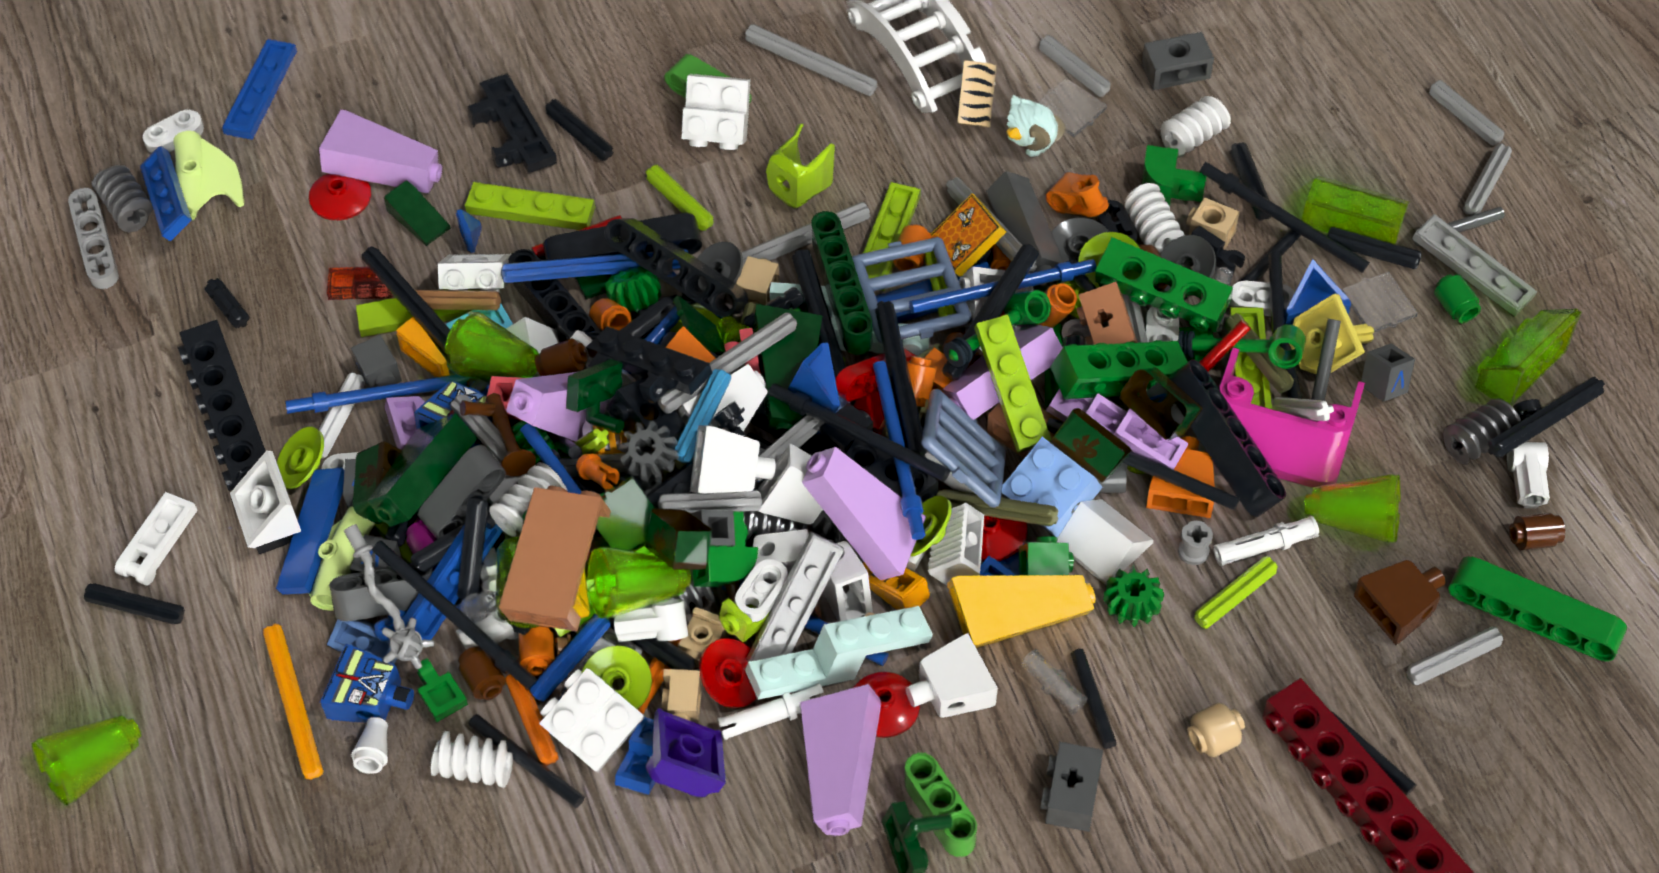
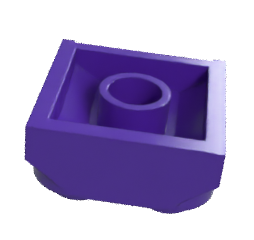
[646,708,726,797]

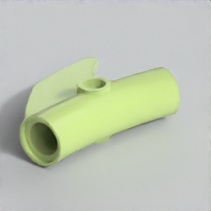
[173,131,244,220]
[308,506,375,611]

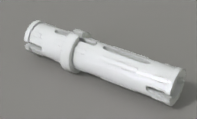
[1213,516,1319,566]
[717,683,824,740]

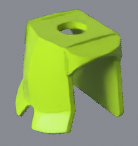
[766,124,835,209]

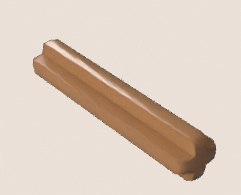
[415,290,501,311]

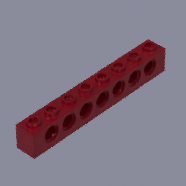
[1262,678,1474,873]

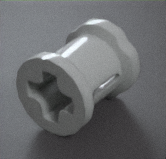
[1178,521,1213,565]

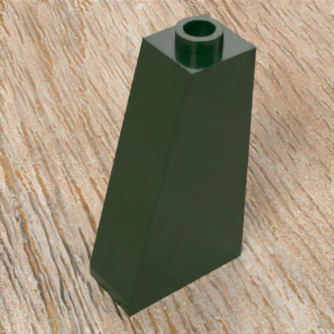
[753,304,822,436]
[367,413,478,527]

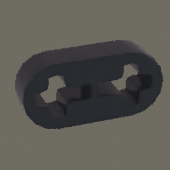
[1096,200,1138,243]

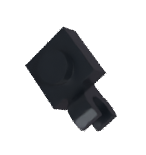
[1191,226,1246,276]

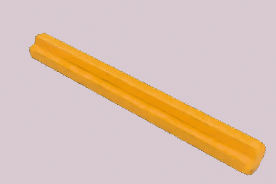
[263,624,323,780]

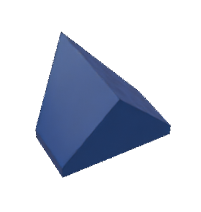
[1285,259,1351,325]
[788,343,840,413]

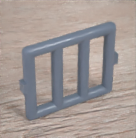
[852,237,972,343]
[921,389,1006,508]

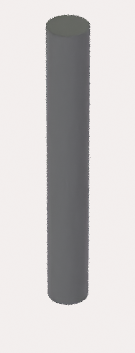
[1414,207,1505,246]
[1311,319,1341,401]

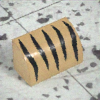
[957,60,996,127]

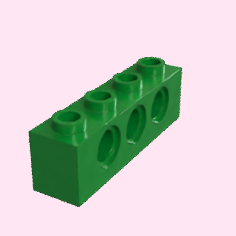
[1095,237,1233,333]
[1050,340,1187,399]

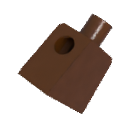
[1354,560,1446,645]

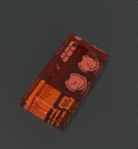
[327,267,393,300]

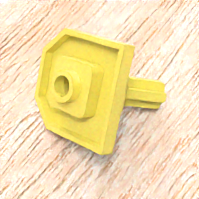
[1289,294,1374,374]

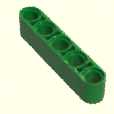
[1448,556,1627,661]

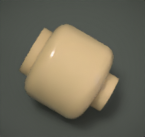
[1187,703,1245,757]

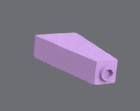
[319,110,442,194]
[942,324,1063,420]
[506,372,609,441]
[802,447,926,580]
[800,684,881,836]

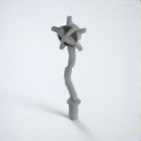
[344,524,434,669]

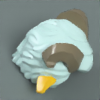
[1006,95,1066,157]

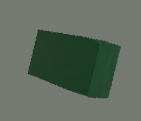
[384,181,451,246]

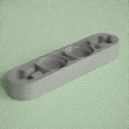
[68,188,119,289]

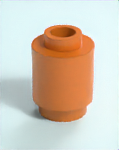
[893,225,932,271]
[1039,283,1077,328]
[589,298,631,331]
[907,356,937,407]
[518,625,555,676]

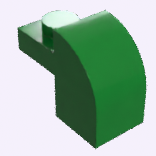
[1142,145,1206,207]
[693,512,758,587]

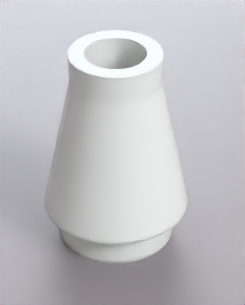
[351,717,388,774]

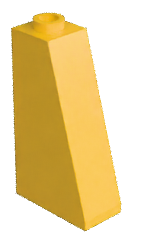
[947,575,1096,648]

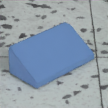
[327,619,397,664]

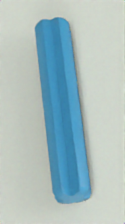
[674,369,732,463]

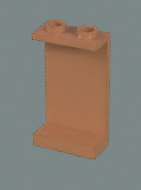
[499,486,611,632]

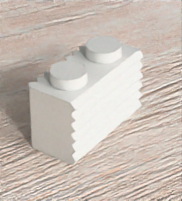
[928,503,984,585]

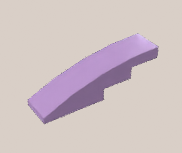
[1046,388,1189,470]

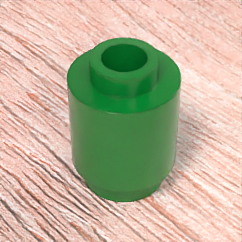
[1434,274,1481,323]

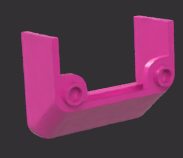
[1205,348,1365,490]

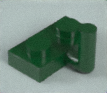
[566,359,624,434]
[881,801,952,873]

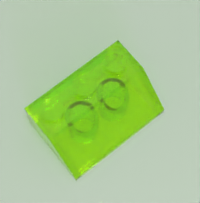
[1302,176,1410,244]
[1475,309,1582,406]

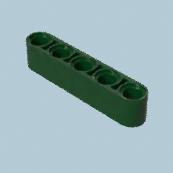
[811,211,873,355]

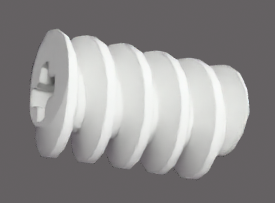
[1161,96,1231,158]
[1124,183,1185,254]
[489,462,568,537]
[431,731,513,788]

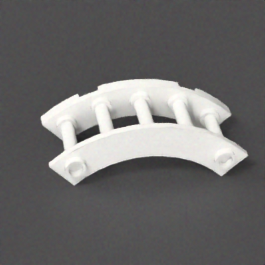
[847,0,996,113]

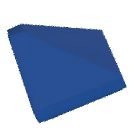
[456,209,482,253]

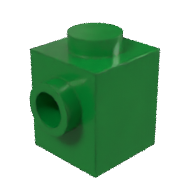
[1019,536,1074,576]

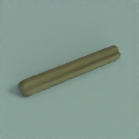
[936,489,1059,526]

